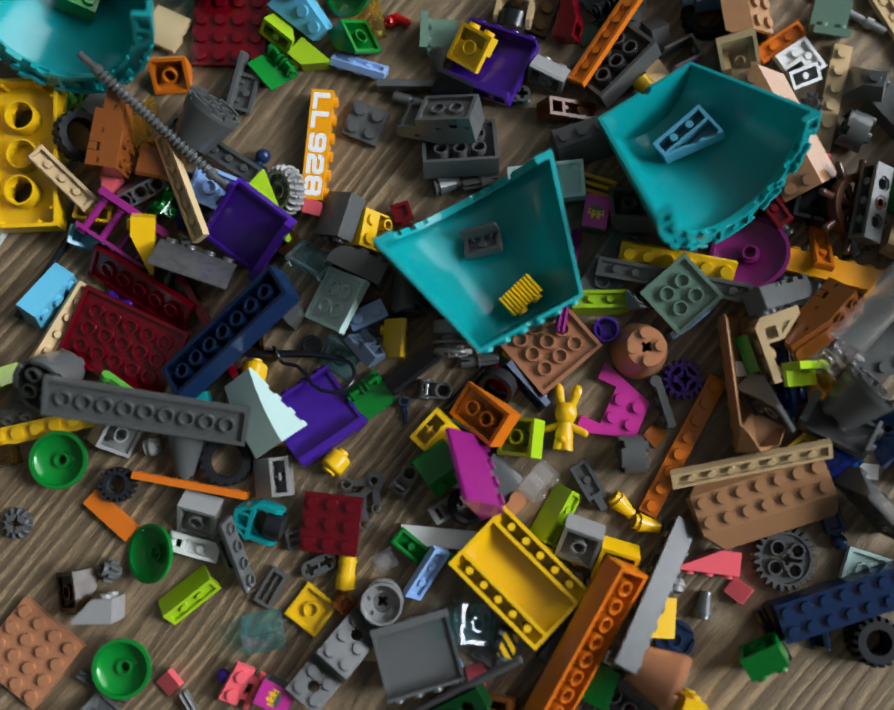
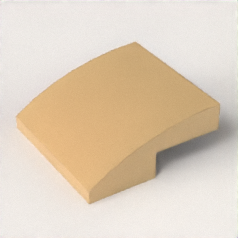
[154,5,192,54]

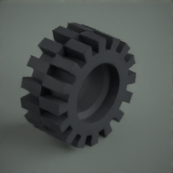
[98,467,138,503]

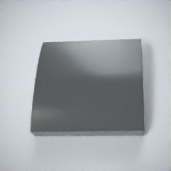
[490,451,523,498]

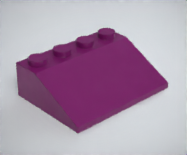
[445,427,505,520]

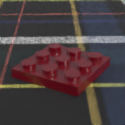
[298,491,364,557]

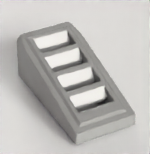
[427,494,468,526]

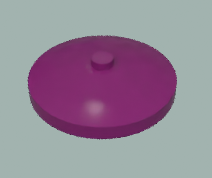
[710,216,791,289]

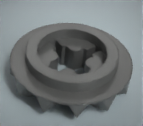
[1,508,33,539]

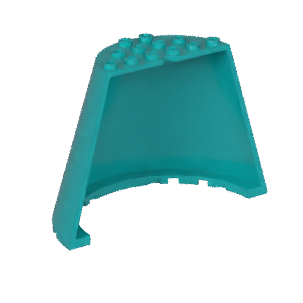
[0,0,155,94]
[597,61,822,251]
[373,149,584,355]

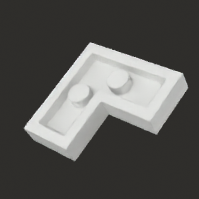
[773,36,827,73]

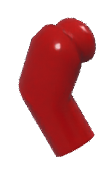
[383,13,412,29]

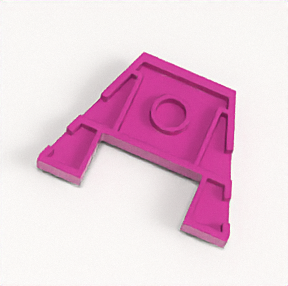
[577,363,650,436]

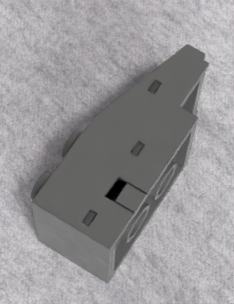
[395,94,485,144]

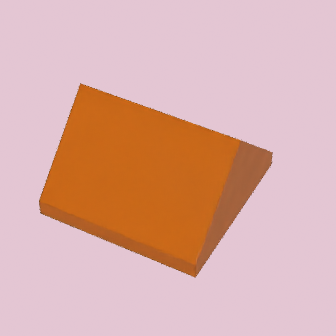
[147,56,193,95]

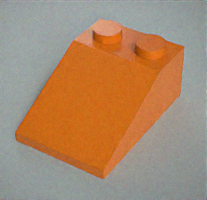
[449,381,521,447]

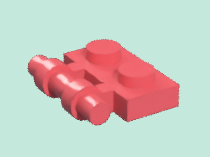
[218,661,267,710]

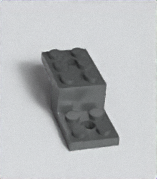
[284,606,376,710]

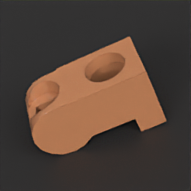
[503,491,526,516]

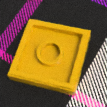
[284,581,335,638]

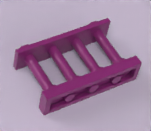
[74,186,169,269]

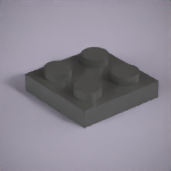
[341,99,390,148]

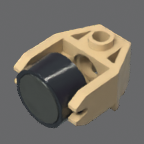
[493,0,535,34]

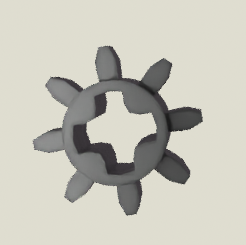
[800,92,825,110]
[96,558,122,584]

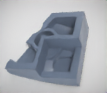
[343,326,387,368]

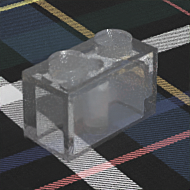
[516,459,561,504]

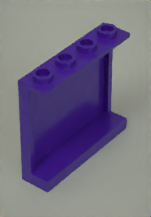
[443,17,540,107]
[205,177,297,281]
[280,365,368,468]

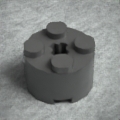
[832,108,877,153]
[615,435,650,474]

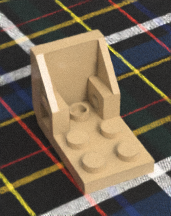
[715,27,761,78]
[745,305,800,385]

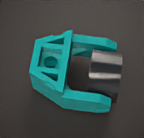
[233,498,289,546]

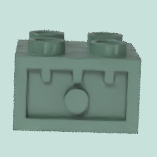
[807,0,853,39]
[419,10,458,57]

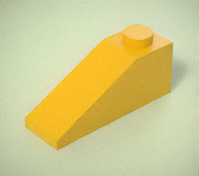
[126,213,156,275]

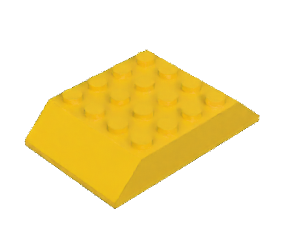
[448,506,588,650]

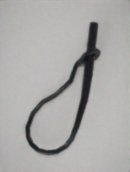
[247,345,356,394]

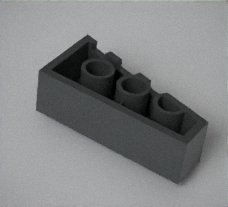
[741,274,814,318]

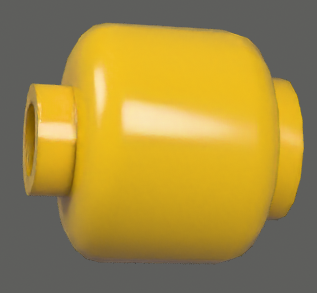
[241,358,268,381]
[321,448,350,477]

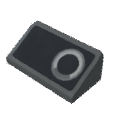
[625,291,654,311]

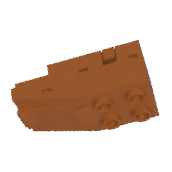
[84,87,136,179]
[784,277,861,362]

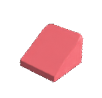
[301,198,323,216]
[723,576,754,605]
[465,661,487,680]
[156,668,184,696]

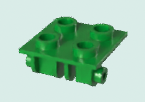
[247,44,299,91]
[145,186,177,219]
[345,369,397,421]
[580,664,621,710]

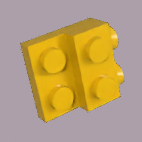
[446,21,498,74]

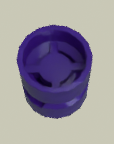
[590,317,619,345]

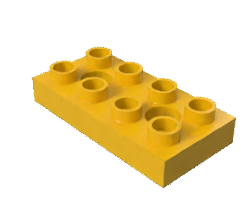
[0,78,66,234]

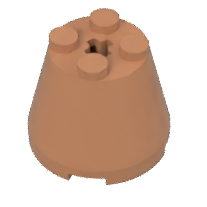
[609,323,668,380]
[623,646,693,710]

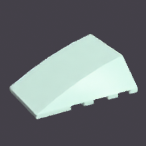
[224,368,308,460]

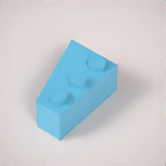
[267,0,333,41]
[652,104,726,164]
[16,262,77,332]

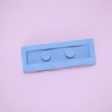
[330,51,389,80]
[402,545,450,601]

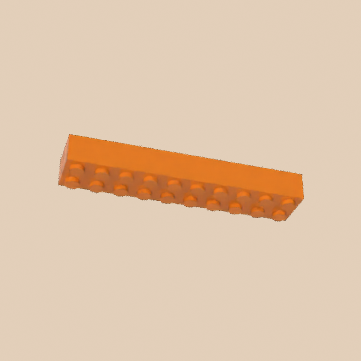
[523,555,648,710]

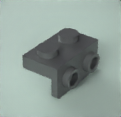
[460,222,503,260]

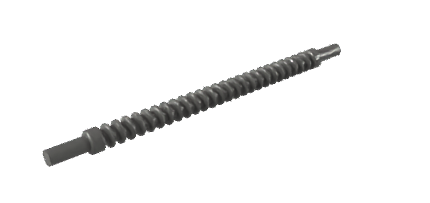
[77,51,228,192]

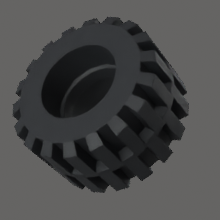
[844,616,894,668]

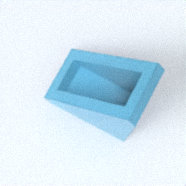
[66,224,107,252]

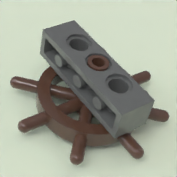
[818,159,894,255]

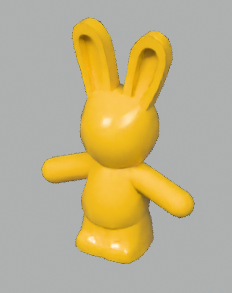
[544,383,589,452]

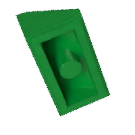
[735,334,760,374]
[388,527,429,566]

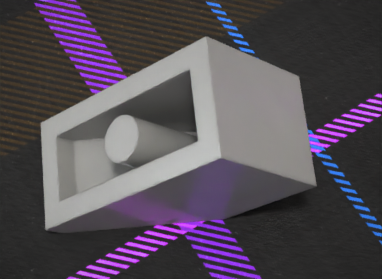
[783,61,822,91]

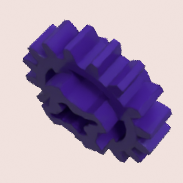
[662,358,705,401]

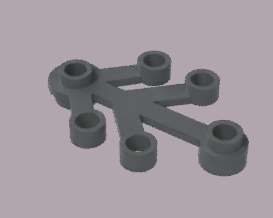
[334,471,384,530]

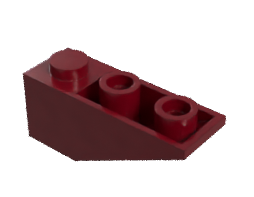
[552,0,584,44]

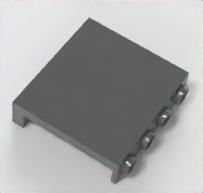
[369,606,466,705]

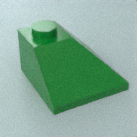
[328,19,382,54]

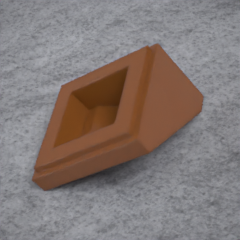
[641,421,668,448]
[331,590,357,618]

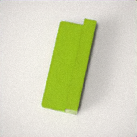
[571,289,630,316]
[781,360,830,387]
[530,482,583,548]
[158,565,221,625]

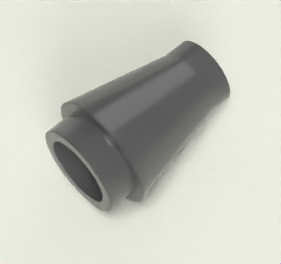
[432,177,461,197]
[693,590,713,621]

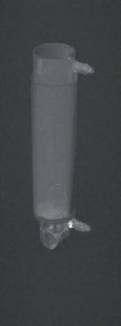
[816,262,894,376]

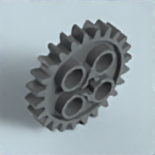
[751,529,818,591]

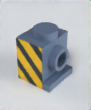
[494,627,519,661]

